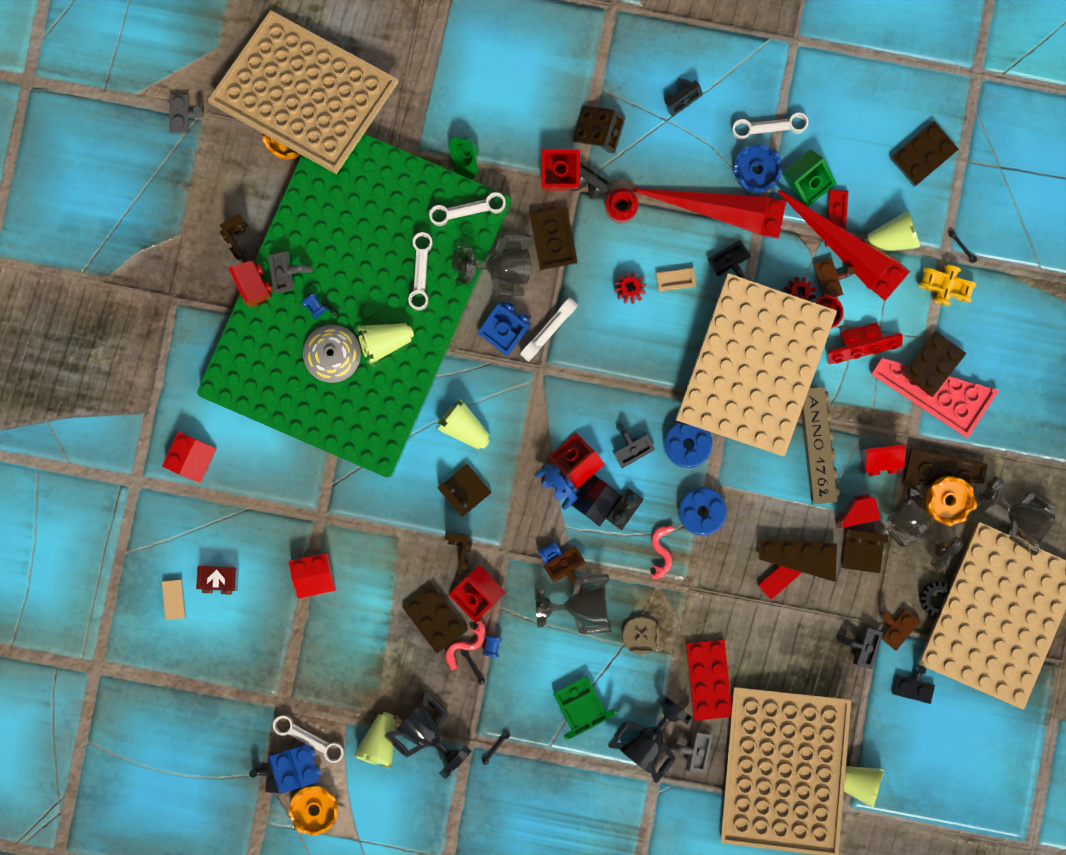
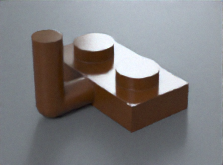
[813,258,855,298]
[543,546,586,591]
[880,609,921,651]

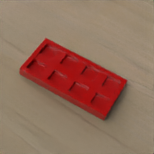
[686,639,732,721]

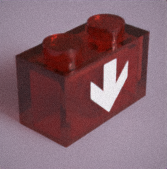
[196,566,239,595]

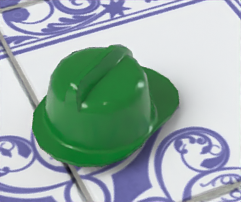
[448,136,479,180]

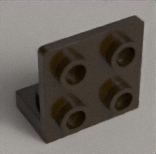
[573,105,625,154]
[220,213,249,263]
[437,464,491,517]
[842,530,889,573]
[444,532,473,574]

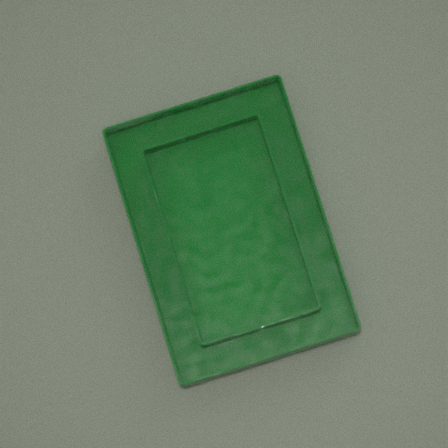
[197,134,511,478]

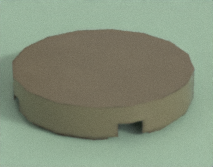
[622,616,661,655]

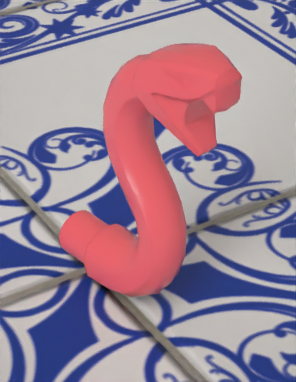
[651,524,674,579]
[445,620,485,671]

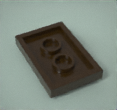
[890,121,959,187]
[530,207,578,271]
[902,331,967,397]
[402,584,468,654]

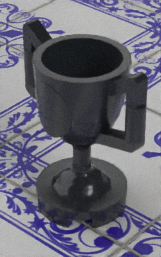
[384,692,472,779]
[608,694,693,783]

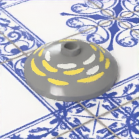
[303,325,361,383]

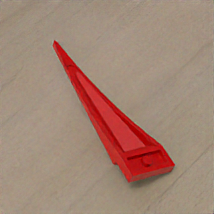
[633,188,786,239]
[778,190,911,301]

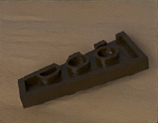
[903,448,988,486]
[758,540,837,582]

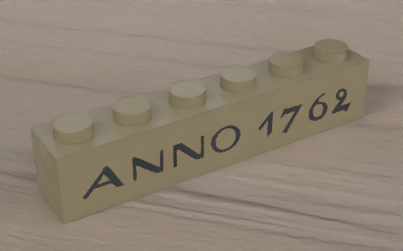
[801,387,840,504]

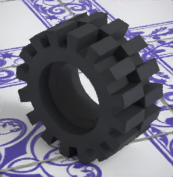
[919,582,951,617]

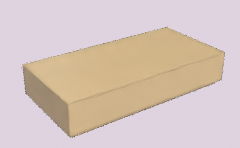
[656,267,696,292]
[162,580,186,620]

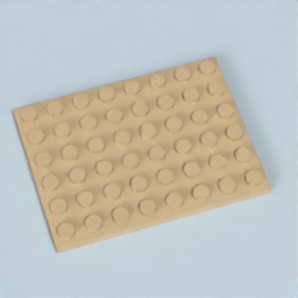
[208,10,399,174]
[675,273,837,457]
[917,522,1066,710]
[721,687,852,855]

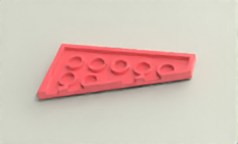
[870,358,999,438]

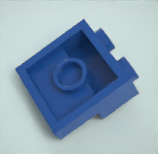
[477,301,532,356]
[268,744,321,794]

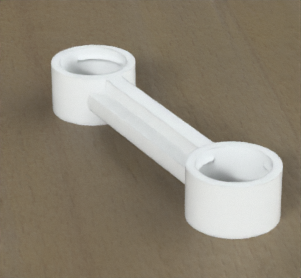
[732,113,808,140]
[429,192,506,226]
[409,232,433,311]
[520,297,579,362]
[273,715,344,763]

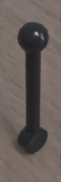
[949,231,977,263]
[461,649,485,685]
[482,731,510,765]

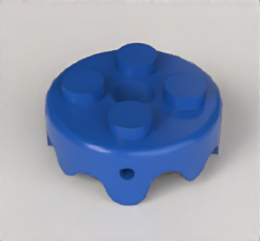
[734,144,782,193]
[664,422,713,468]
[534,463,578,510]
[678,487,727,536]

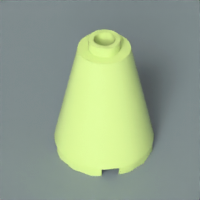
[865,211,920,252]
[358,323,414,364]
[436,399,490,449]
[354,712,396,768]
[844,766,884,807]

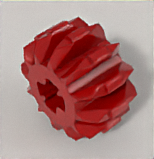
[614,272,646,304]
[784,276,816,302]

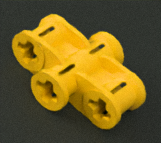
[918,264,977,306]

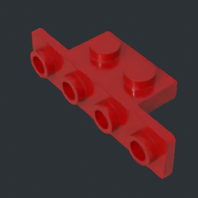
[827,322,903,365]

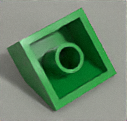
[782,149,837,207]

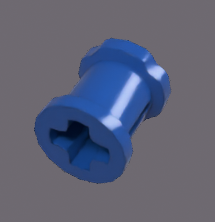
[302,293,327,319]
[537,540,562,564]
[482,635,502,658]

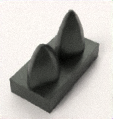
[664,78,703,117]
[572,163,612,199]
[606,488,644,530]

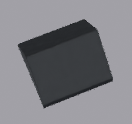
[571,475,622,527]

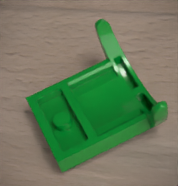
[553,676,617,740]

